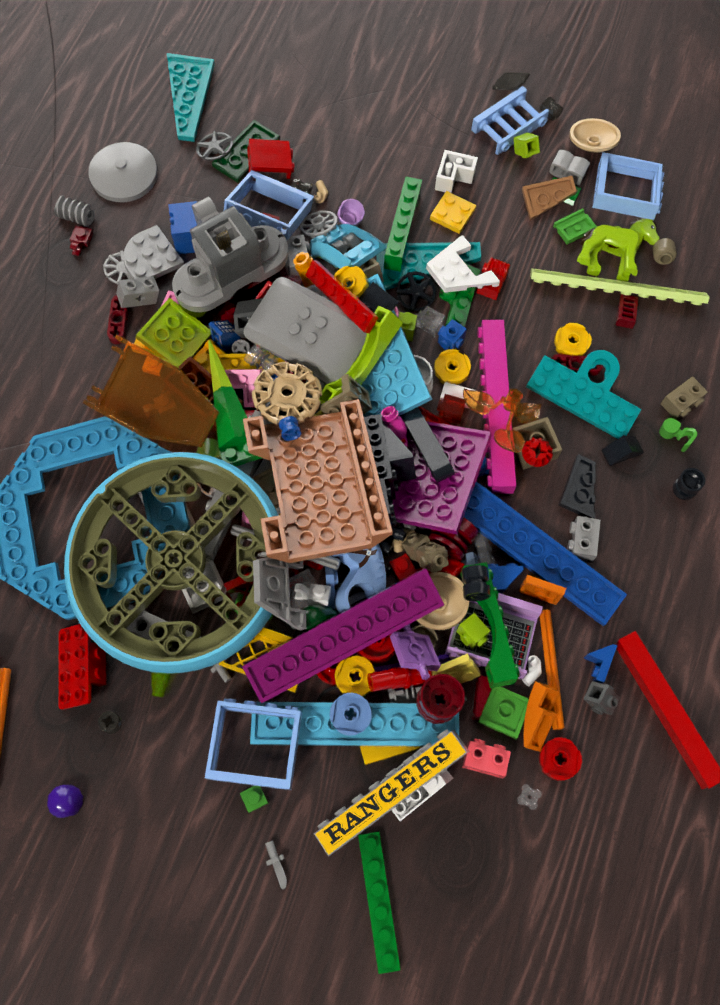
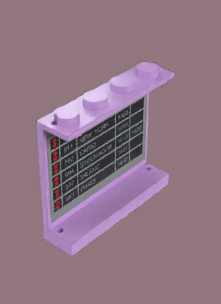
[445,593,543,679]

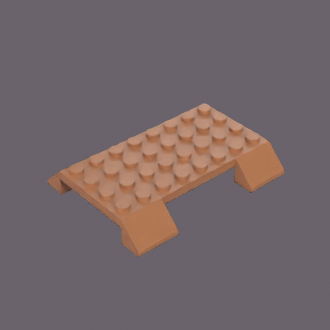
[243,399,393,563]

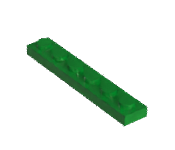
[358,832,400,974]

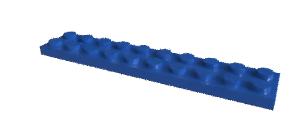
[464,481,627,626]

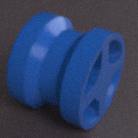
[279,416,301,441]

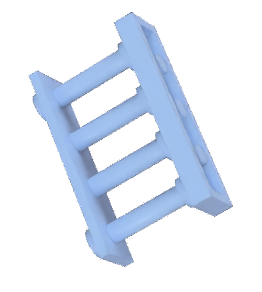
[471,86,549,155]

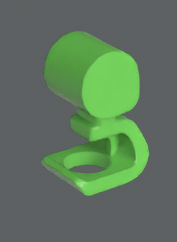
[659,418,697,452]

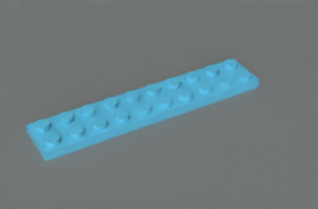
[250,702,459,747]

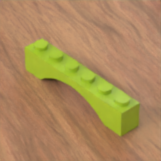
[320,306,403,404]

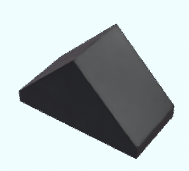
[601,435,644,466]

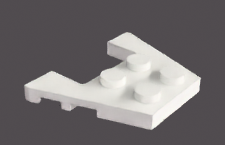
[426,235,500,293]

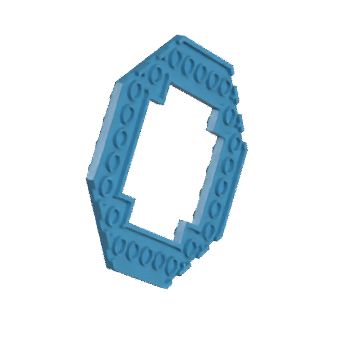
[0,416,190,620]

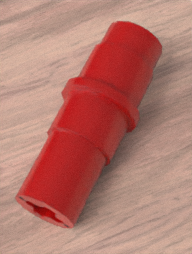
[367,666,432,692]

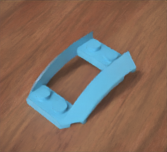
[310,224,387,269]

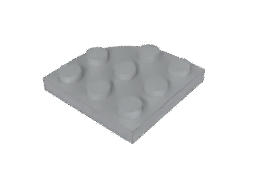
[124,225,184,279]

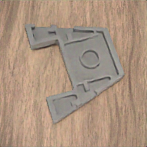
[253,557,307,630]

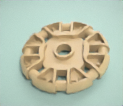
[252,362,322,425]

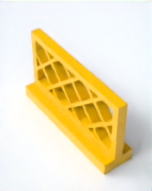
[218,618,299,693]

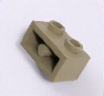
[661,376,708,420]

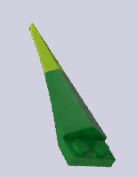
[208,340,261,467]

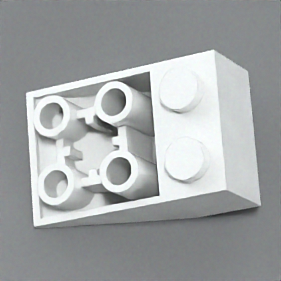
[380,748,453,821]

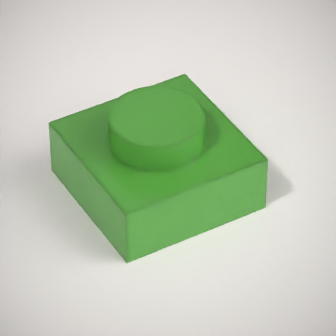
[240,786,268,813]

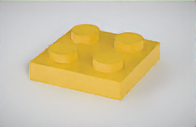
[430,191,476,234]

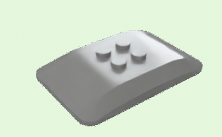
[244,277,367,384]

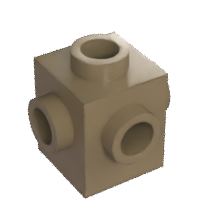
[416,541,449,572]

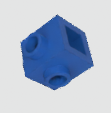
[438,319,467,350]

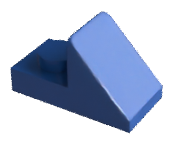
[584,644,617,684]

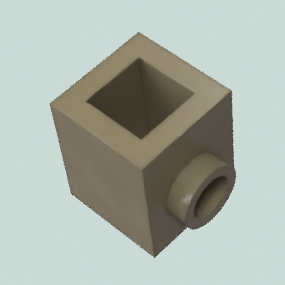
[401,533,431,562]

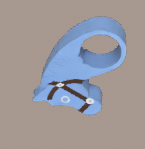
[332,544,386,613]

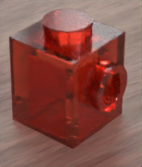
[437,394,466,424]

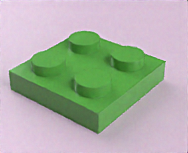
[478,687,529,739]

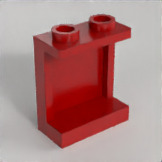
[247,139,294,179]

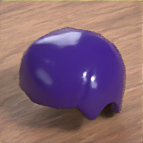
[47,785,83,818]

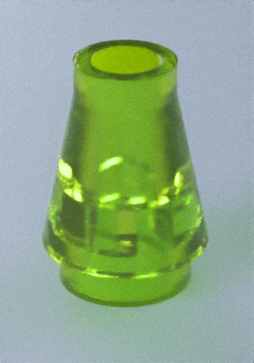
[151,672,171,697]

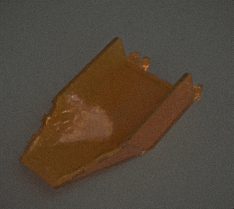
[82,334,220,447]

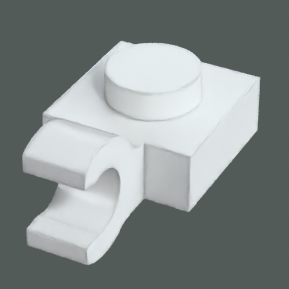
[294,583,331,606]

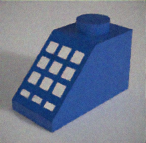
[209,320,241,352]

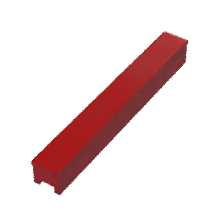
[615,631,720,789]

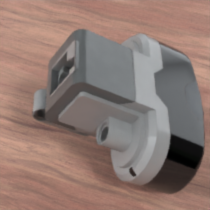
[172,196,290,325]

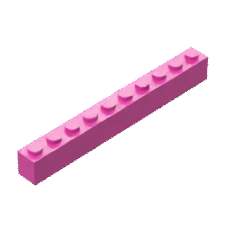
[477,320,516,494]

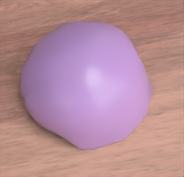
[337,199,365,226]

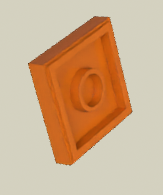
[519,575,566,605]

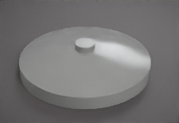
[89,142,158,202]

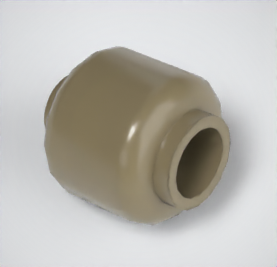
[653,238,677,265]

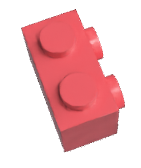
[462,739,511,779]

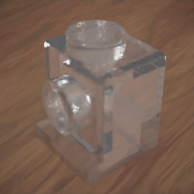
[417,306,445,338]

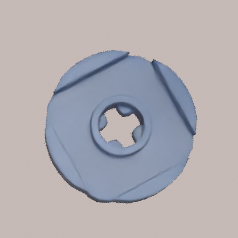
[330,693,372,736]

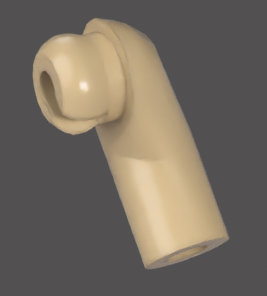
[314,180,329,203]
[392,530,415,553]

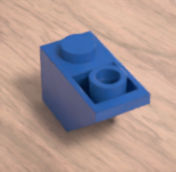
[488,563,524,594]

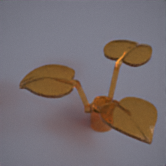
[463,388,541,453]

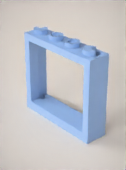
[592,152,664,220]
[223,170,314,241]
[205,698,302,790]

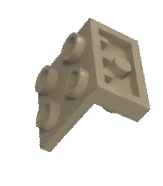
[319,374,372,414]

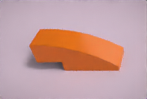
[524,681,559,752]

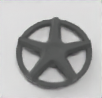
[196,131,233,160]

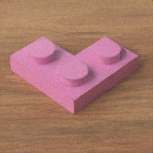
[225,369,263,407]

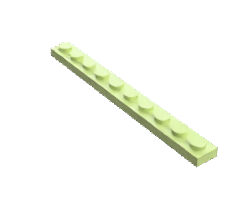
[530,268,709,305]

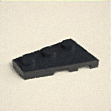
[558,454,596,519]

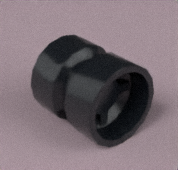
[672,468,705,500]
[462,565,491,601]

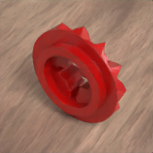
[522,437,553,467]

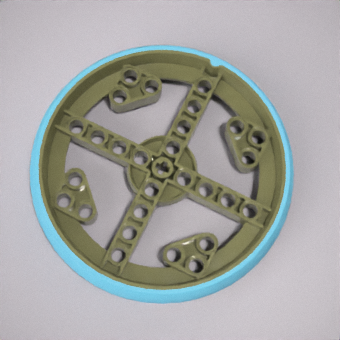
[64,452,279,674]

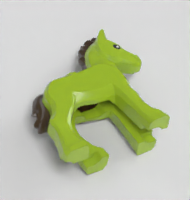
[577,216,660,282]

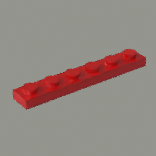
[305,260,379,334]

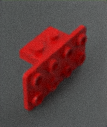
[58,624,106,710]

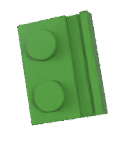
[553,208,597,245]

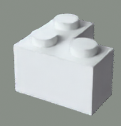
[435,150,478,193]

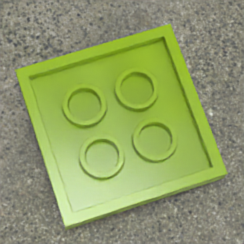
[135,298,211,369]

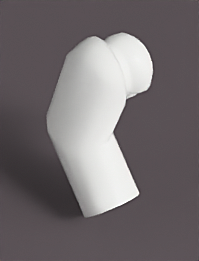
[522,655,542,686]

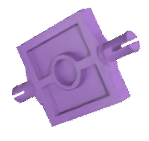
[390,624,441,680]

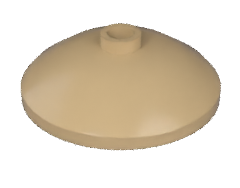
[569,118,621,153]
[417,572,469,630]

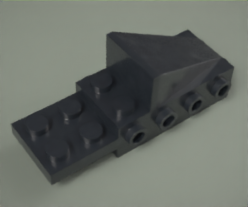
[364,414,416,534]

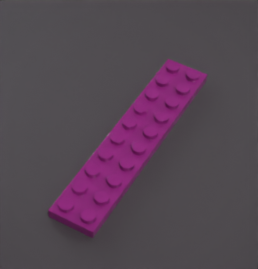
[242,568,444,703]

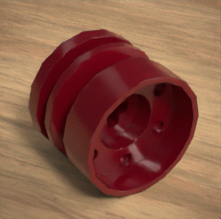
[428,517,478,562]
[416,674,465,724]

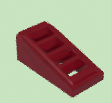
[615,294,638,329]
[472,676,492,720]

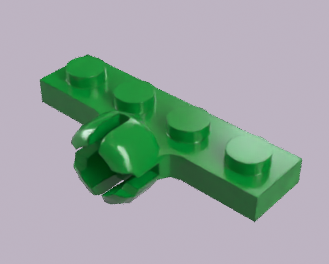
[439,263,480,327]

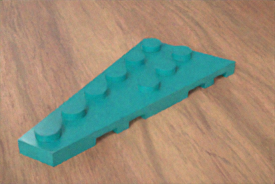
[167,53,215,142]
[376,242,481,290]

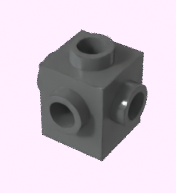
[583,681,620,715]

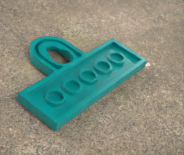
[526,350,642,439]

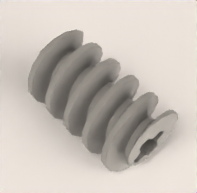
[54,195,94,227]

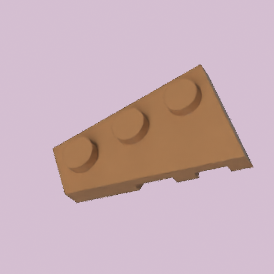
[522,176,576,221]

